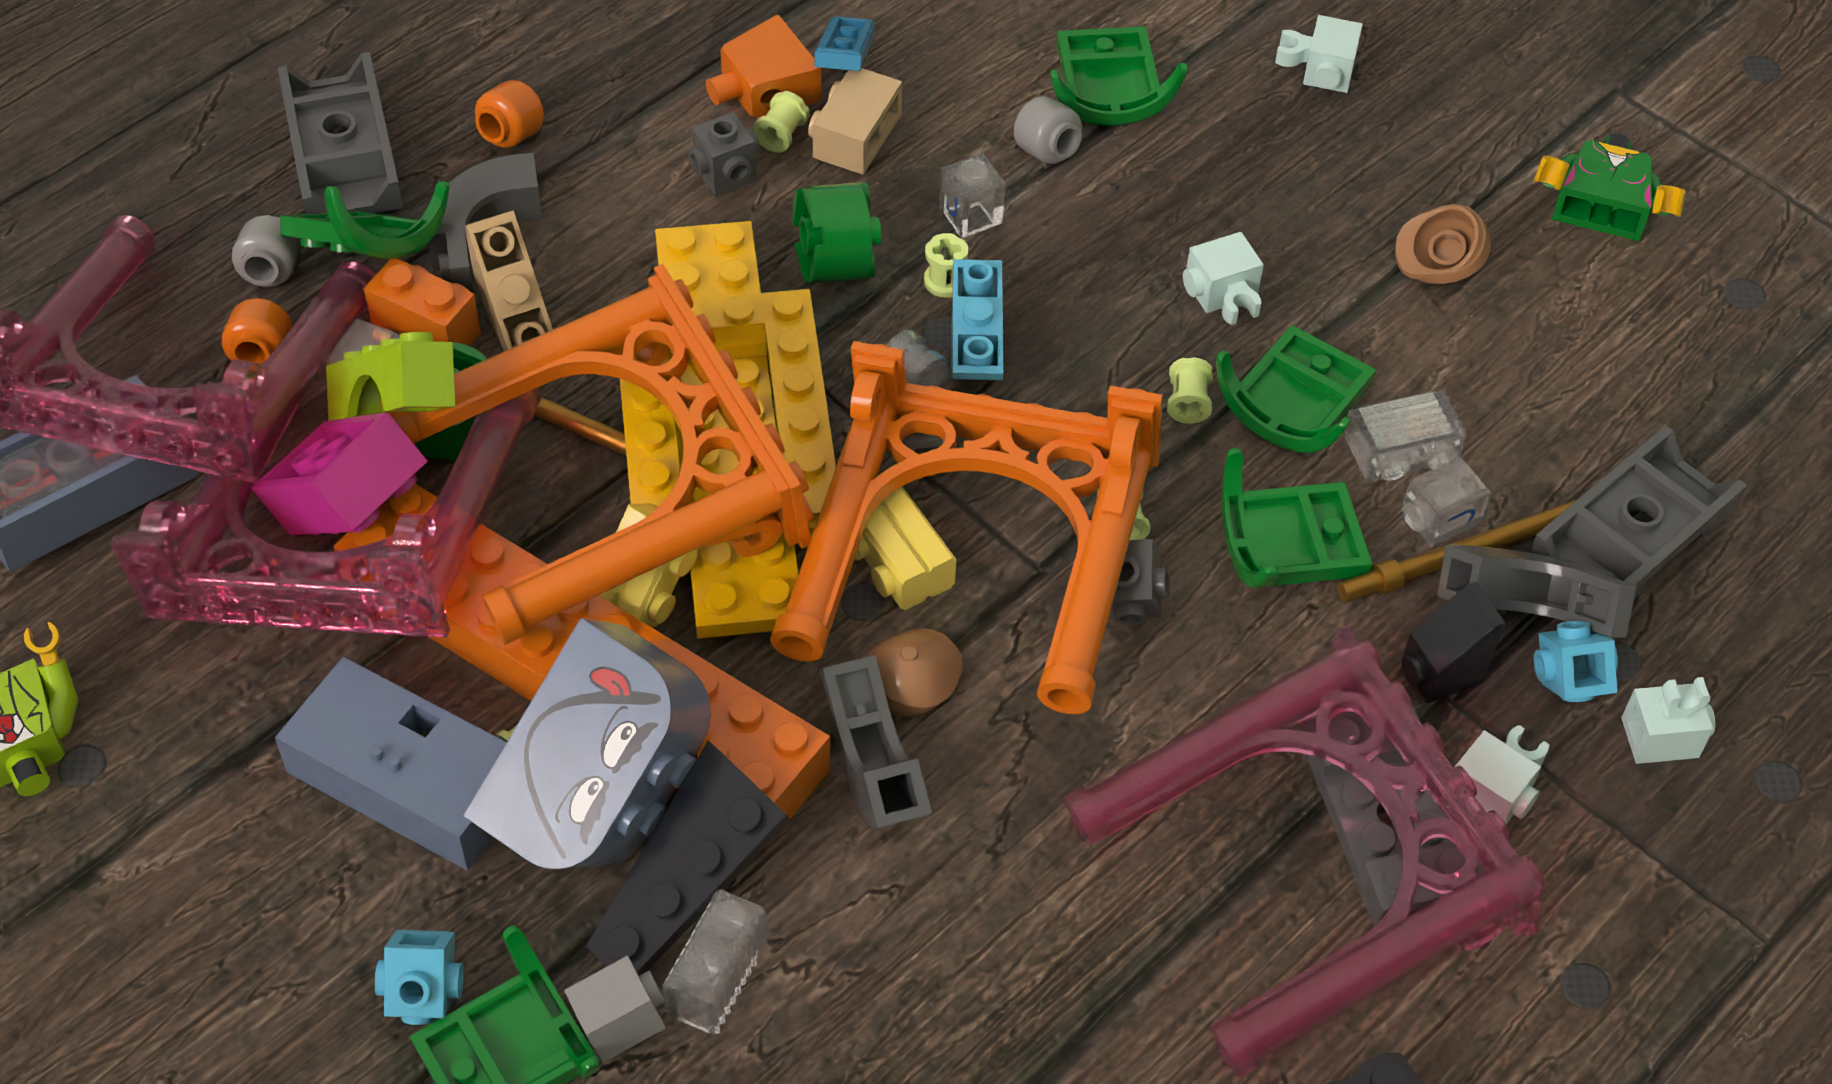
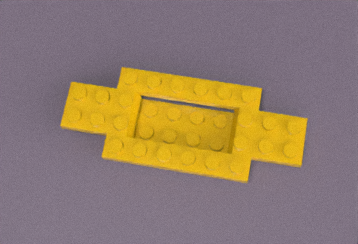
[620,221,836,639]

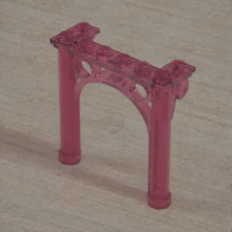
[0,215,376,483]
[110,363,541,638]
[1063,625,1545,1079]

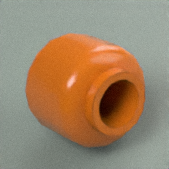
[475,80,544,148]
[221,298,293,372]

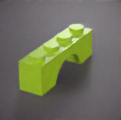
[326,332,455,421]

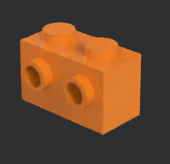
[364,258,481,346]

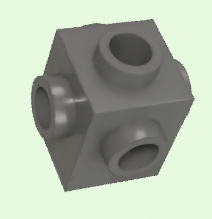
[688,112,760,197]
[1109,539,1170,625]

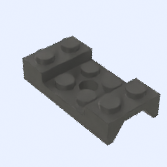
[277,52,403,214]
[1530,425,1748,600]
[1301,698,1491,932]

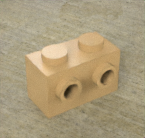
[808,68,902,175]

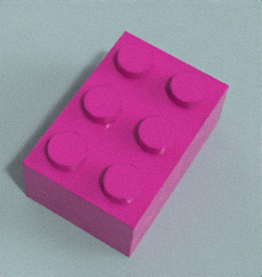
[251,412,428,536]

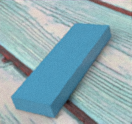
[814,16,875,71]

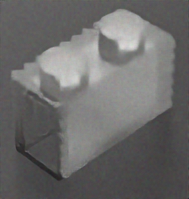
[1343,389,1467,483]
[662,889,767,1035]

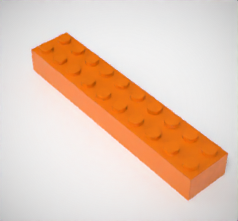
[333,484,831,849]

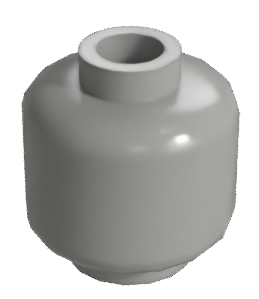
[1014,96,1082,164]
[232,215,301,288]

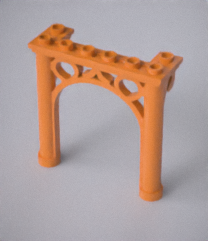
[380,264,814,645]
[770,341,1163,714]

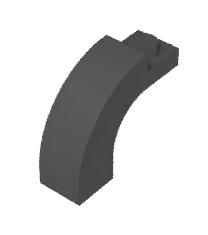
[428,152,542,293]
[1437,545,1637,638]
[820,655,932,829]

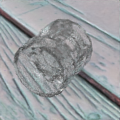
[887,329,950,387]

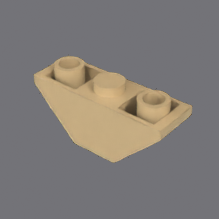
[465,210,553,351]

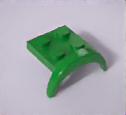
[1050,26,1188,126]
[280,181,450,259]
[1216,325,1377,453]
[1221,448,1373,588]
[409,925,600,1084]

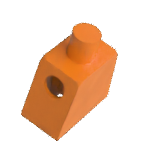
[706,15,822,118]

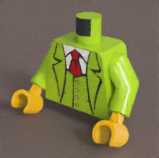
[0,622,78,797]

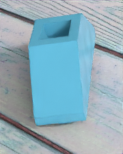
[951,259,1003,380]

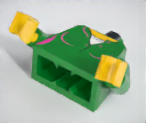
[1533,134,1686,241]

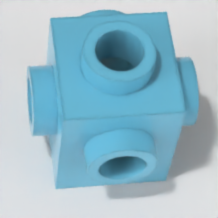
[1534,621,1618,702]
[375,930,464,1025]

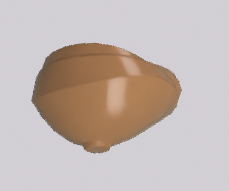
[1395,204,1491,284]
[865,628,963,717]

